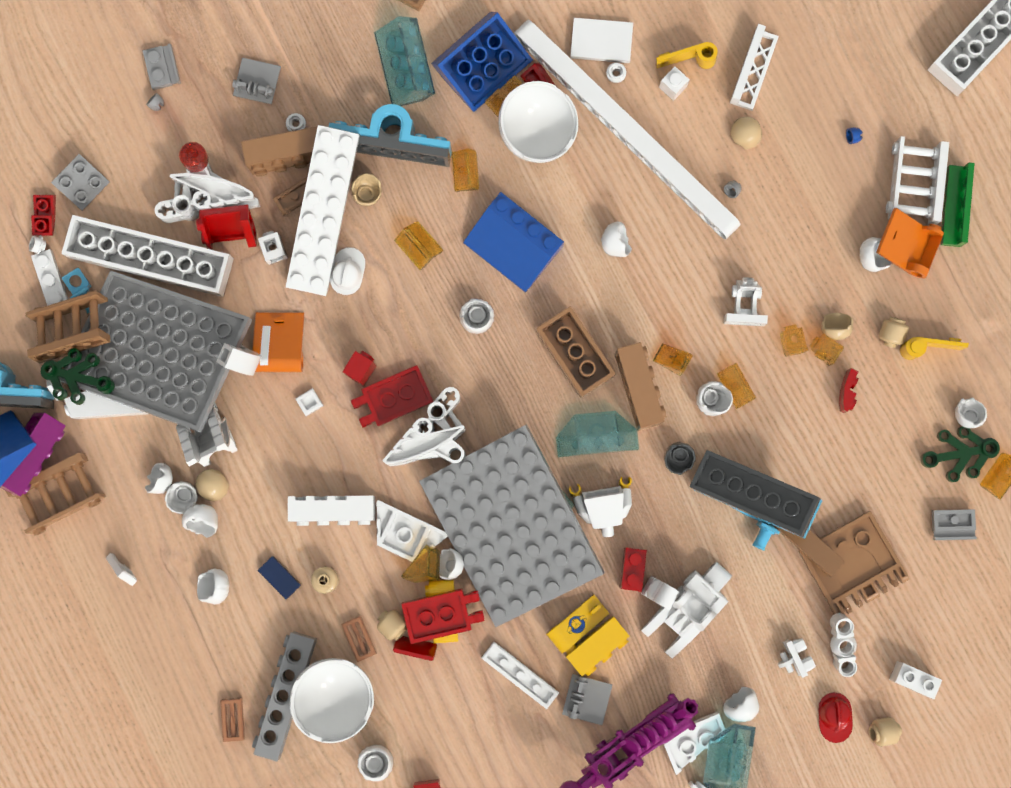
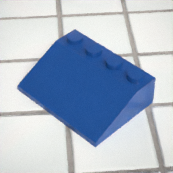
[431,12,533,112]
[463,192,564,293]
[0,410,37,487]

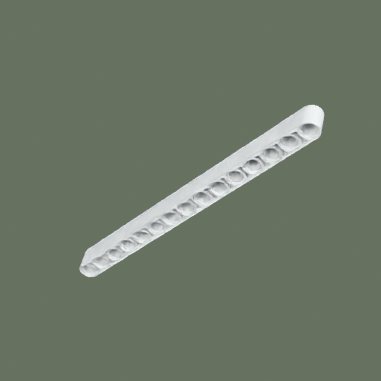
[513,19,741,240]

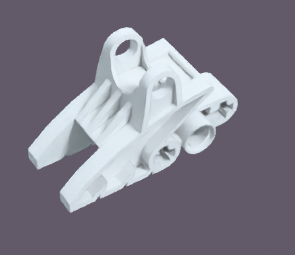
[155,152,261,223]
[382,387,466,467]
[176,403,238,467]
[641,561,732,658]

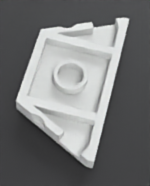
[376,500,448,563]

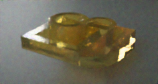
[485,75,523,117]

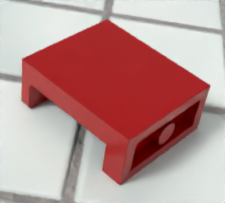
[196,204,257,250]

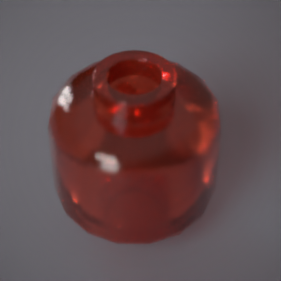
[179,142,209,172]

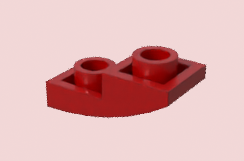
[31,195,56,236]
[839,368,859,413]

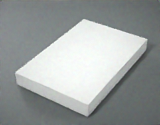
[570,18,633,63]

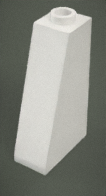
[64,391,148,419]

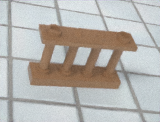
[25,291,110,363]
[6,452,106,536]

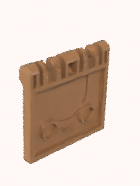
[798,511,909,615]

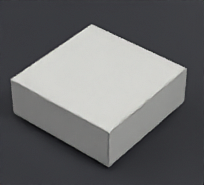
[295,388,324,416]

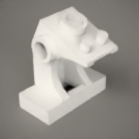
[724,277,768,326]

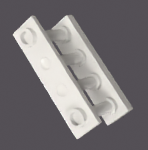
[886,136,949,225]

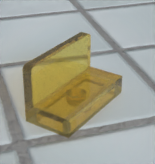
[394,221,443,270]

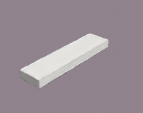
[481,642,559,709]

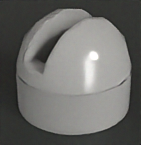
[146,93,164,111]
[724,180,742,198]

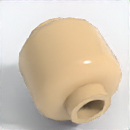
[879,317,909,348]
[311,566,339,594]
[377,610,407,641]
[868,717,902,747]

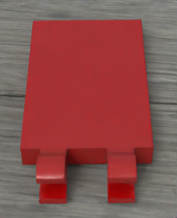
[351,365,434,428]
[401,589,485,644]

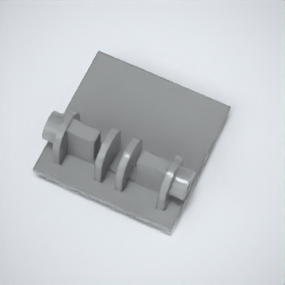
[232,58,281,105]
[51,154,109,210]
[562,674,612,725]

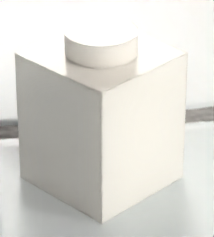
[659,66,690,101]

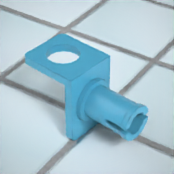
[62,268,92,314]
[752,521,780,551]

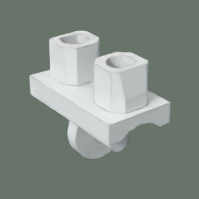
[778,638,816,678]

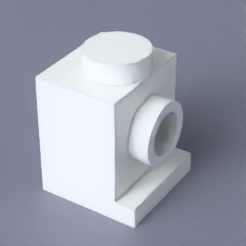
[258,231,288,265]

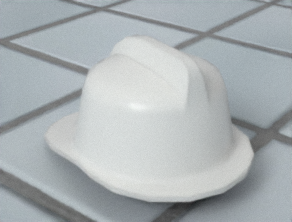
[330,248,365,295]

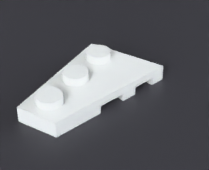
[664,711,727,775]

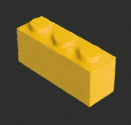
[565,616,630,676]

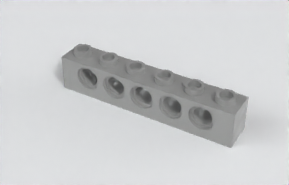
[252,631,317,761]

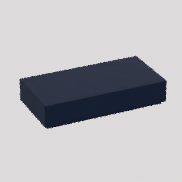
[257,556,301,600]

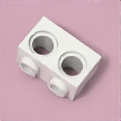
[889,661,942,699]

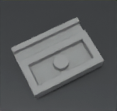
[143,44,181,90]
[931,509,977,540]

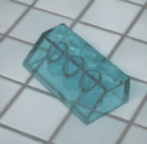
[374,16,436,106]

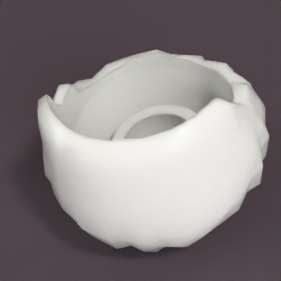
[601,221,632,257]
[859,237,892,272]
[459,299,495,334]
[696,381,733,416]
[182,504,218,538]
[197,568,229,605]
[723,687,759,722]
[357,745,393,782]

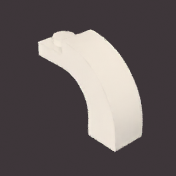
[216,343,262,376]

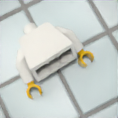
[569,477,632,537]

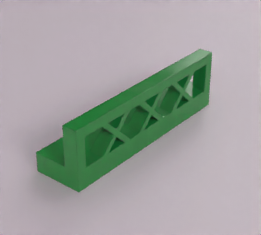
[941,162,975,247]

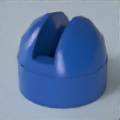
[846,127,863,144]

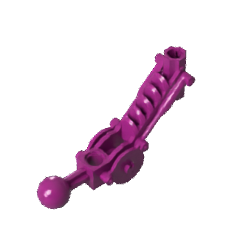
[559,693,698,788]

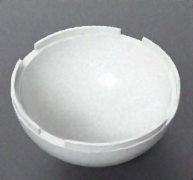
[498,81,578,163]
[289,658,374,743]

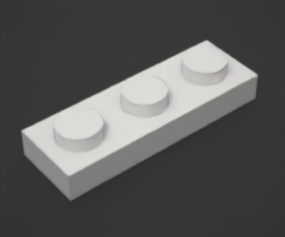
[31,249,68,306]

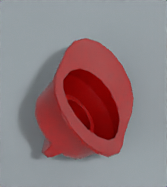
[818,692,853,743]

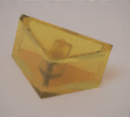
[653,343,693,376]
[401,544,440,583]

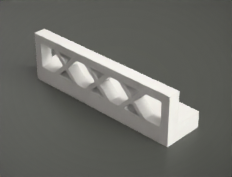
[730,24,779,111]

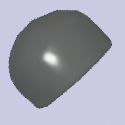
[664,442,696,475]

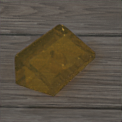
[452,148,479,192]
[717,363,756,409]
[980,453,1011,500]

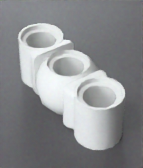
[641,576,680,610]
[830,613,857,677]

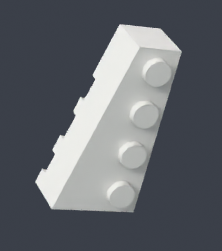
[288,496,375,526]

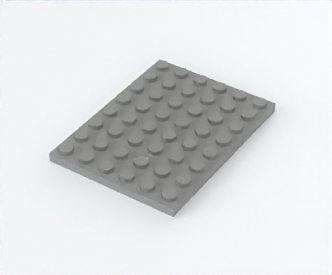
[59,270,252,433]
[419,424,605,627]

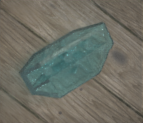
[556,411,639,458]
[703,723,756,788]

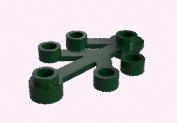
[40,348,115,405]
[921,426,1000,482]

